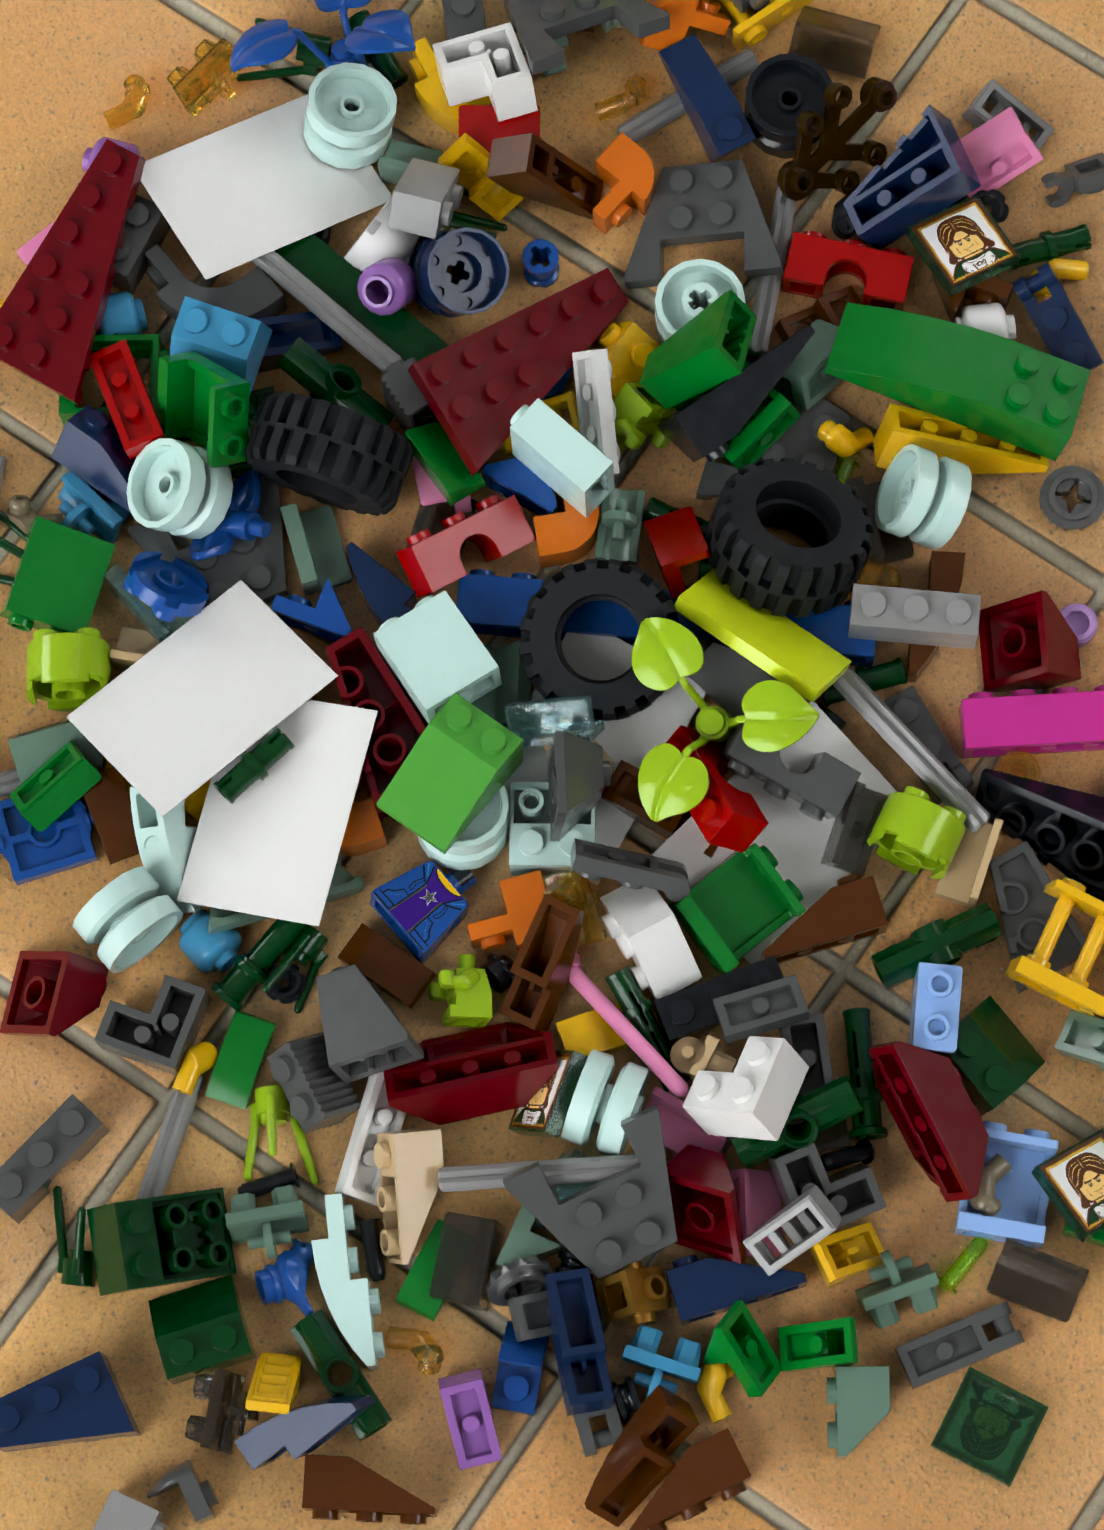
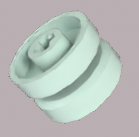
[303,62,397,169]
[655,259,746,343]
[126,438,233,539]
[874,444,972,550]
[418,785,509,871]
[73,866,184,974]
[561,1049,650,1156]

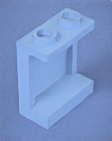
[908,962,963,1053]
[954,1121,1059,1249]

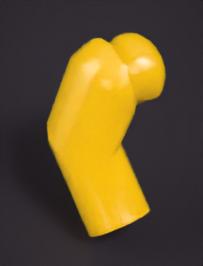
[1030,258,1089,298]
[817,420,874,458]
[172,1041,218,1096]
[697,1363,734,1424]

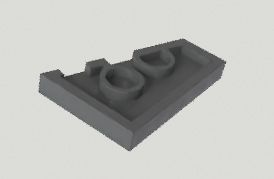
[989,840,1086,994]

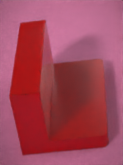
[459,105,540,153]
[644,506,710,599]

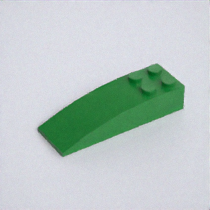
[824,302,1091,461]

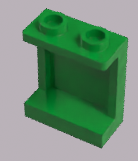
[156,351,250,468]
[673,362,802,471]
[0,516,115,633]
[668,843,806,974]

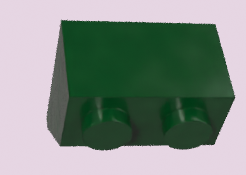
[930,996,1045,1116]
[148,1274,257,1385]

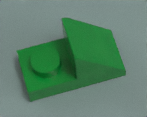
[703,1300,781,1397]
[778,1317,858,1372]

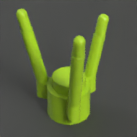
[243,1085,319,1185]

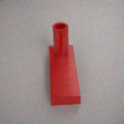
[91,339,166,459]

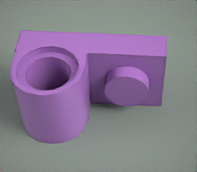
[438,1368,503,1470]

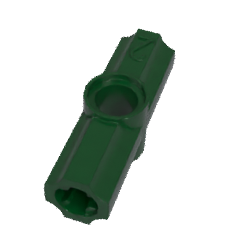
[276,337,395,426]
[871,902,1003,990]
[730,1074,864,1168]
[290,1309,392,1441]

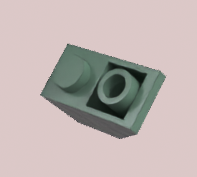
[826,1366,890,1459]

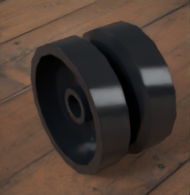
[744,53,833,159]

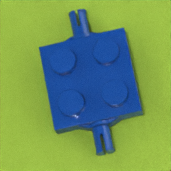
[0,798,98,886]

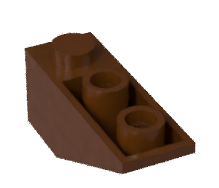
[629,1428,752,1530]
[302,1454,437,1525]

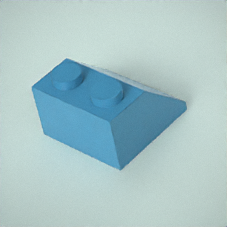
[170,296,273,396]

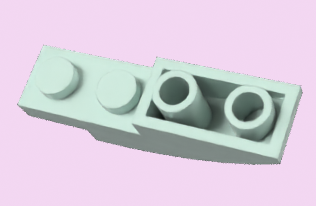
[129,787,201,914]
[311,1193,385,1370]

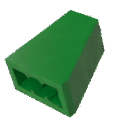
[640,290,757,410]

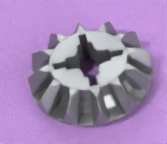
[1039,466,1104,531]
[485,1256,553,1306]

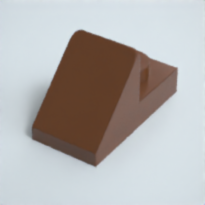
[932,260,1013,323]

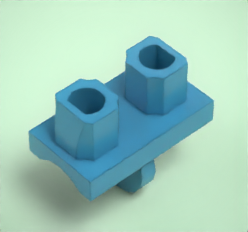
[58,471,131,544]
[622,1324,701,1399]

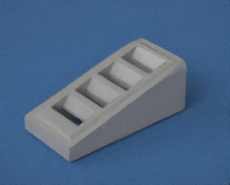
[961,78,1055,150]
[742,1185,842,1276]

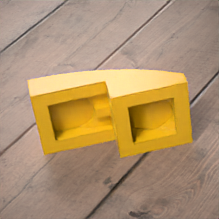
[438,133,525,221]
[555,1003,629,1065]

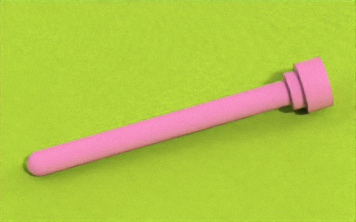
[567,952,689,1097]

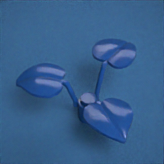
[230,0,416,73]

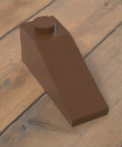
[487,133,603,219]
[761,874,888,964]

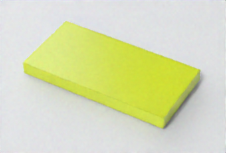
[674,568,852,703]

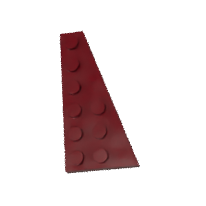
[0,139,145,406]
[408,268,629,476]

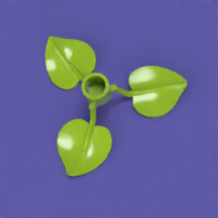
[631,617,819,822]

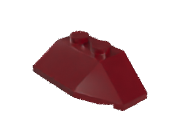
[383,1022,559,1125]
[869,1041,989,1202]

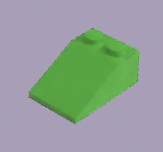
[377,693,524,854]

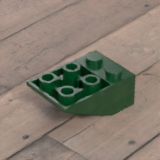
[87,1188,237,1296]

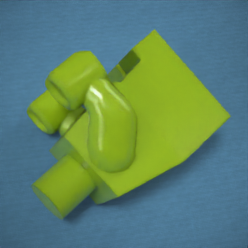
[613,382,675,452]
[429,954,492,1028]

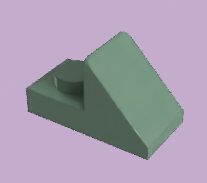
[1054,1010,1104,1071]
[496,1205,562,1270]

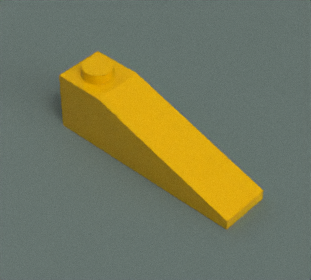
[873,403,1049,474]

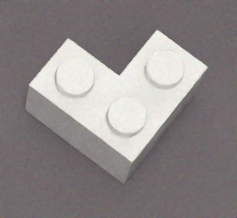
[432,22,538,122]
[600,886,703,1000]
[682,1036,809,1141]

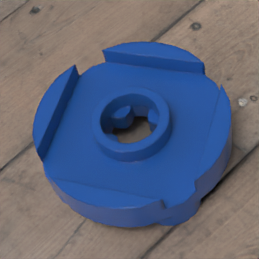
[123,551,209,622]

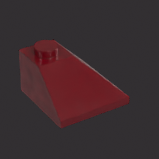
[979,590,1081,692]
[0,951,109,1037]
[667,1144,746,1264]

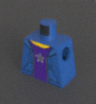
[370,861,477,964]

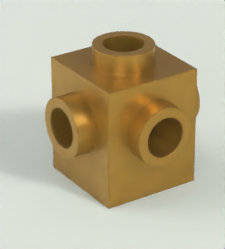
[596,1261,672,1327]

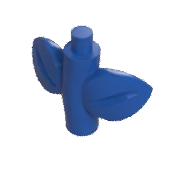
[189,470,271,561]

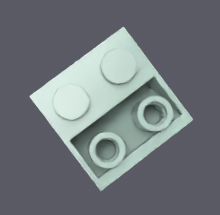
[509,782,596,876]

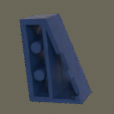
[843,104,981,250]
[0,1351,141,1452]

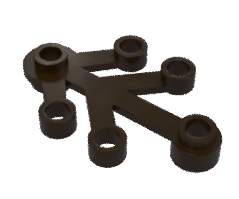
[777,77,897,201]

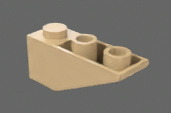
[374,1128,444,1265]

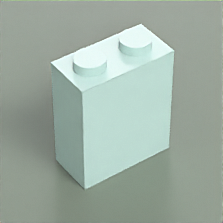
[510,398,614,518]
[373,590,502,724]

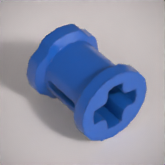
[522,239,559,288]

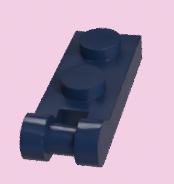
[1012,262,1104,371]

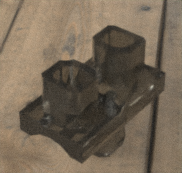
[185,1368,260,1454]

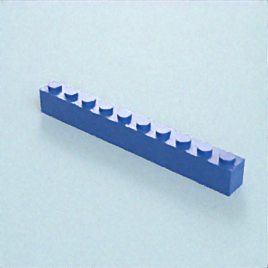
[457,569,876,667]

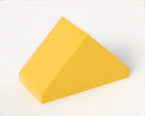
[809,1221,884,1289]

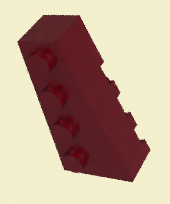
[326,626,426,820]

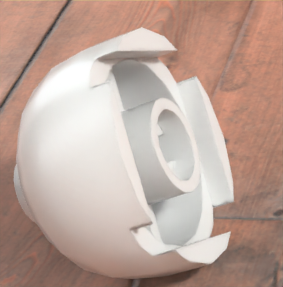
[343,197,419,273]

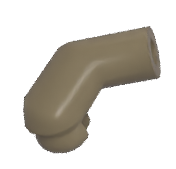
[7,494,63,534]
[970,1154,1012,1217]

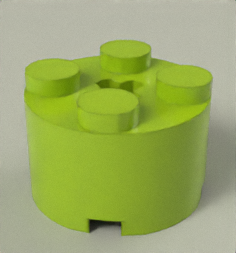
[26,627,111,712]
[867,786,966,879]

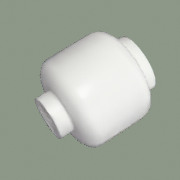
[955,302,1016,340]

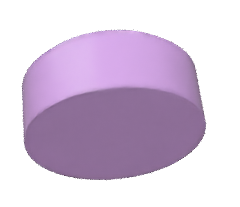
[1060,603,1098,647]

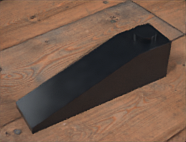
[658,325,815,463]
[975,768,1104,902]

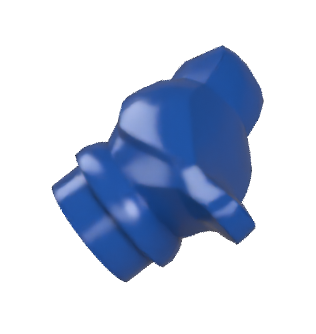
[255,1238,314,1317]

